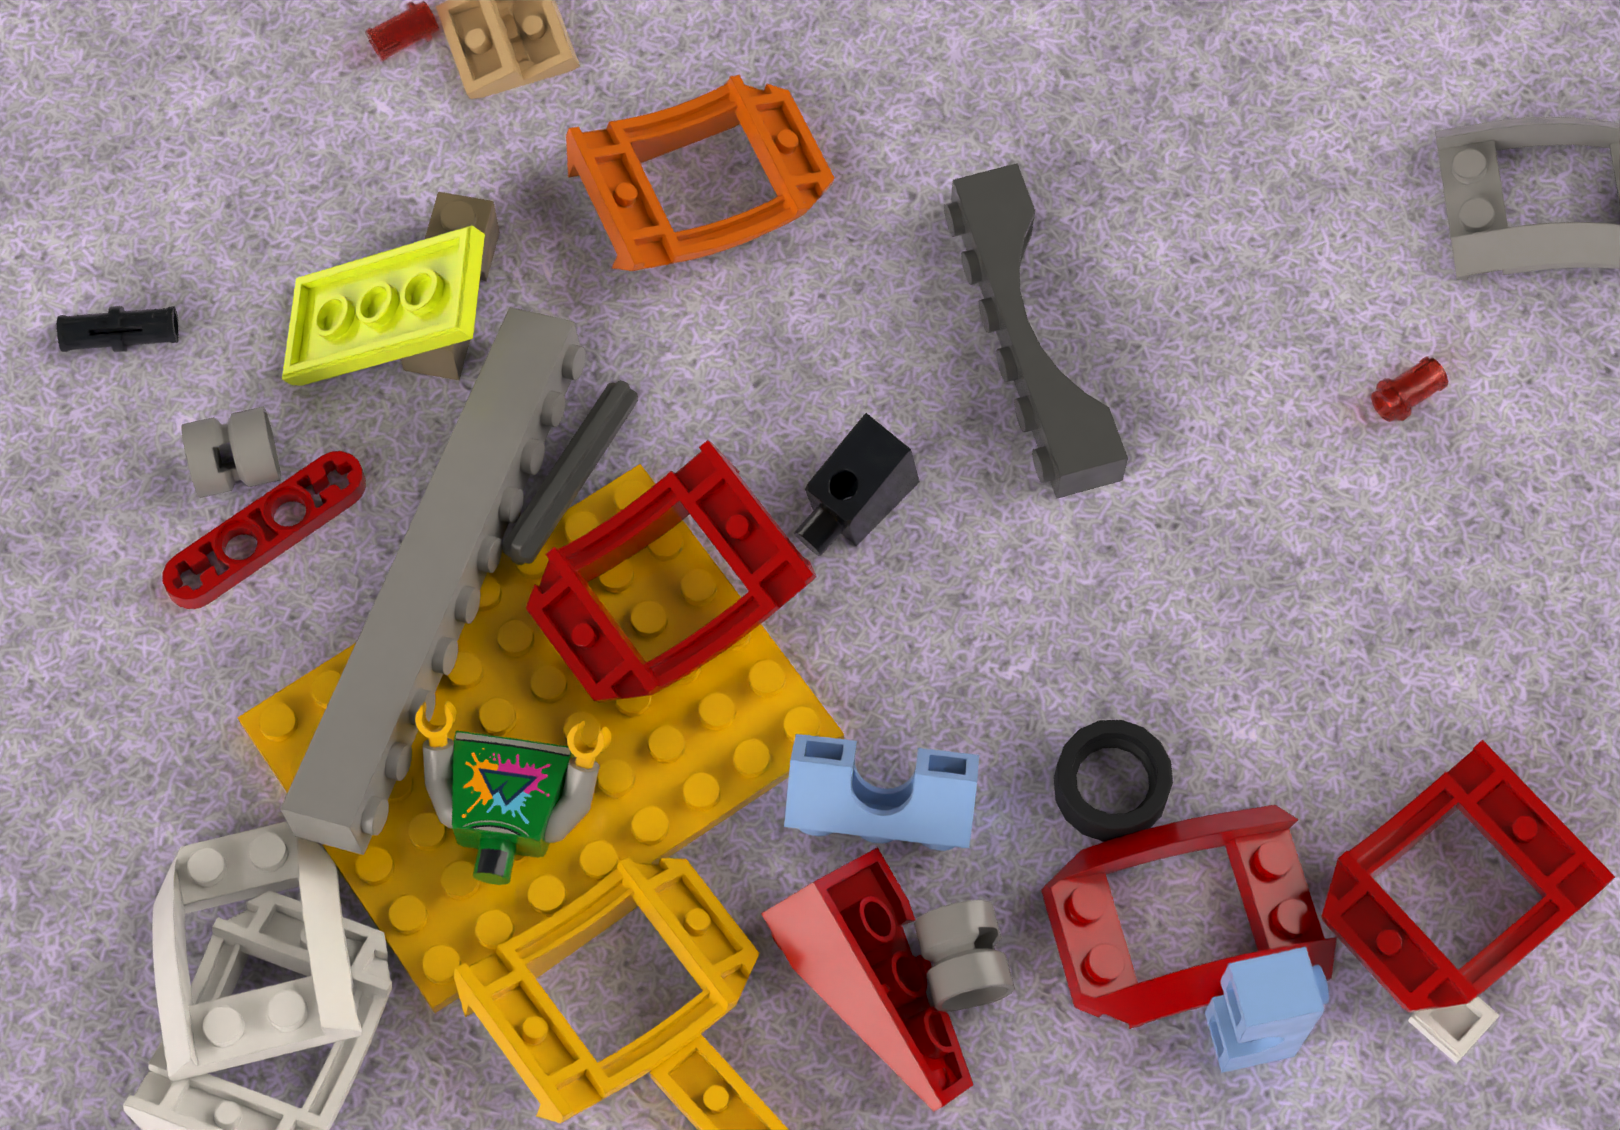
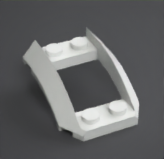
[152,821,362,1082]
[123,890,392,1130]

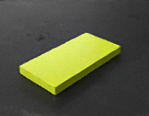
[282,225,485,386]

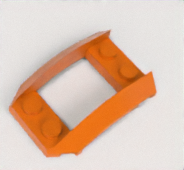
[566,75,835,271]

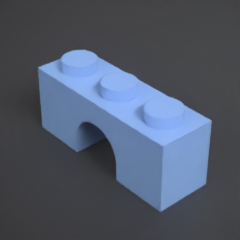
[784,734,979,851]
[1205,947,1329,1073]

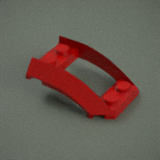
[526,440,817,703]
[1321,739,1615,1013]
[1041,805,1337,1029]

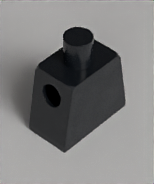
[794,413,919,556]

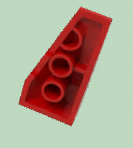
[761,847,974,1112]

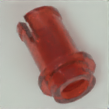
[365,1,439,62]
[1371,356,1448,422]

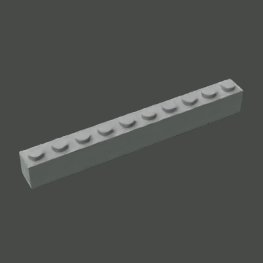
[280,307,586,855]

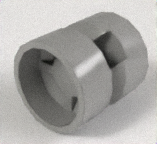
[181,406,281,498]
[914,900,1015,1012]

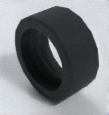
[1054,720,1173,842]

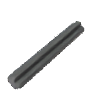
[502,380,638,565]

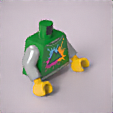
[415,701,611,885]

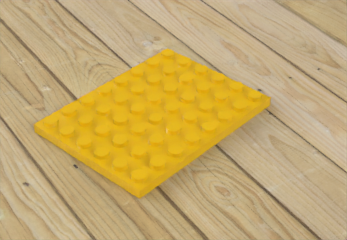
[237,464,844,1013]

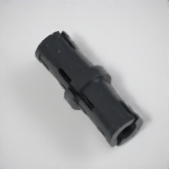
[57,306,179,352]

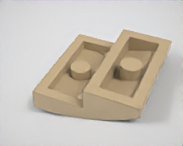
[435,0,580,99]

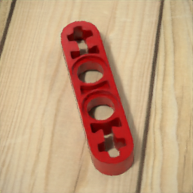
[162,451,366,609]

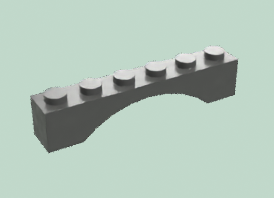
[944,163,1128,499]

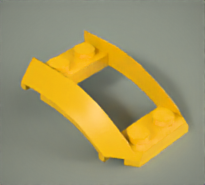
[453,856,760,1123]

